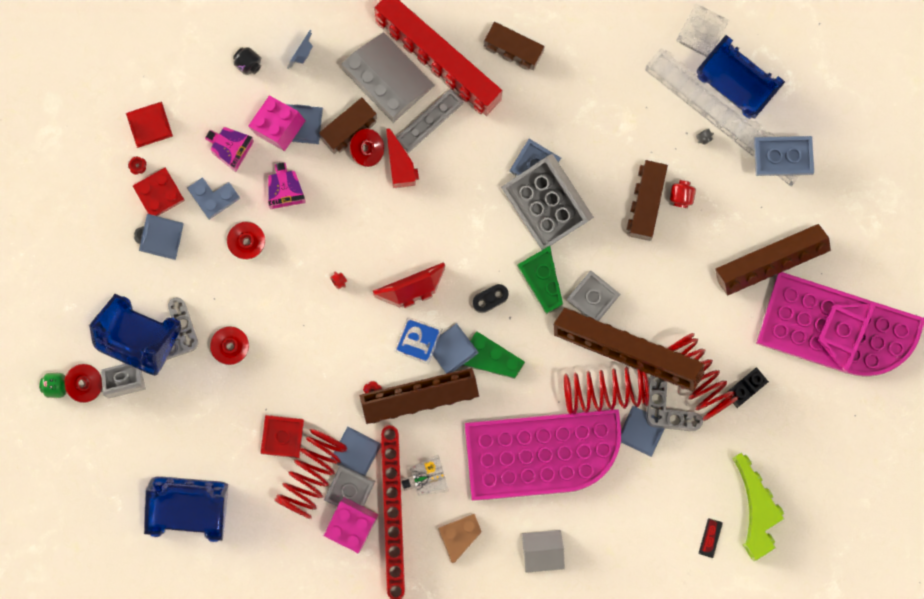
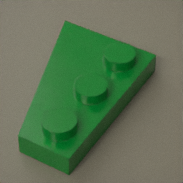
[517,246,563,314]
[462,331,525,379]

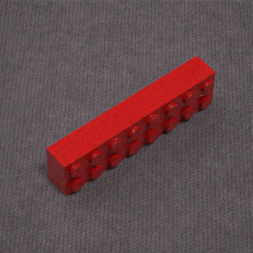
[374,0,503,116]

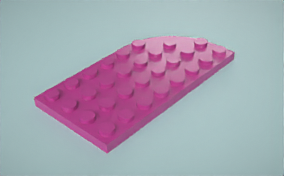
[756,272,924,377]
[465,409,621,501]

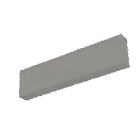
[396,89,464,153]

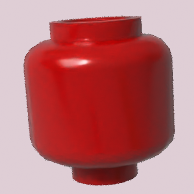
[669,180,696,208]

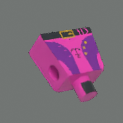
[205,127,254,172]
[268,162,306,210]

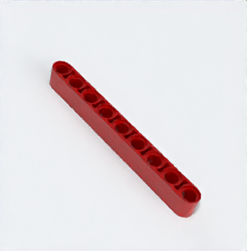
[381,425,405,599]

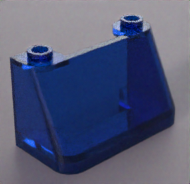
[696,35,785,119]
[89,294,181,376]
[144,477,228,542]

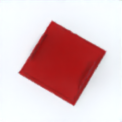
[126,101,173,148]

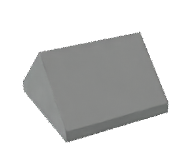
[101,360,146,399]
[522,530,565,573]

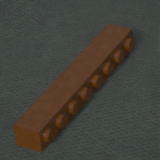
[553,308,704,392]

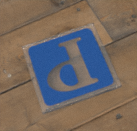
[394,317,443,365]

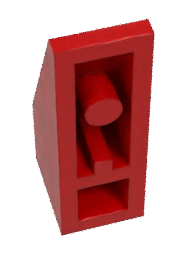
[386,128,419,188]

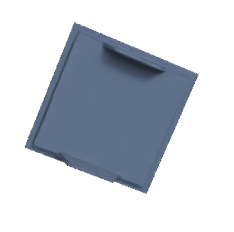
[287,30,313,69]
[286,104,323,144]
[139,214,184,260]
[426,323,479,374]
[621,406,665,457]
[331,427,381,476]

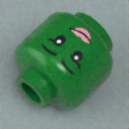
[39,373,66,398]

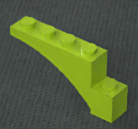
[732,452,784,561]

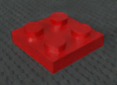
[133,167,185,216]
[260,415,304,459]

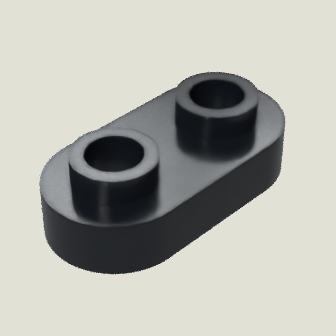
[473,284,509,313]

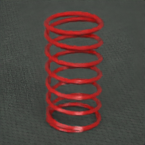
[667,333,738,421]
[564,366,649,415]
[274,429,347,519]

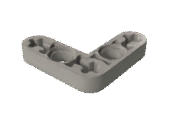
[143,297,198,364]
[646,375,703,431]

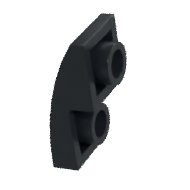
[727,367,769,408]

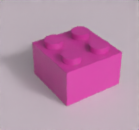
[248,95,306,151]
[324,497,379,554]

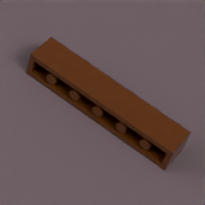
[715,224,831,296]
[359,368,479,424]

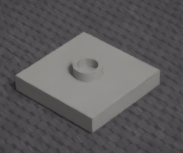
[567,271,620,321]
[324,465,376,507]

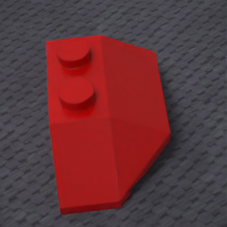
[373,262,445,308]

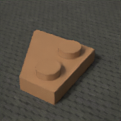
[438,514,482,564]

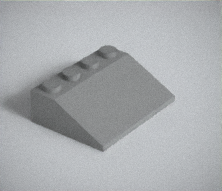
[342,32,435,123]
[501,154,594,250]

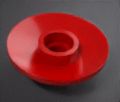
[350,129,384,167]
[227,222,265,260]
[210,326,249,365]
[64,364,102,403]

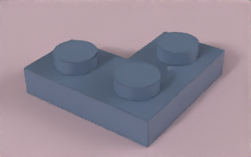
[187,177,240,220]

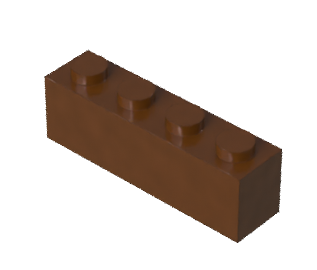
[626,160,668,241]

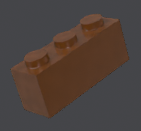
[484,21,545,71]
[319,97,377,154]

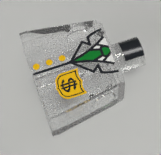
[401,455,449,496]

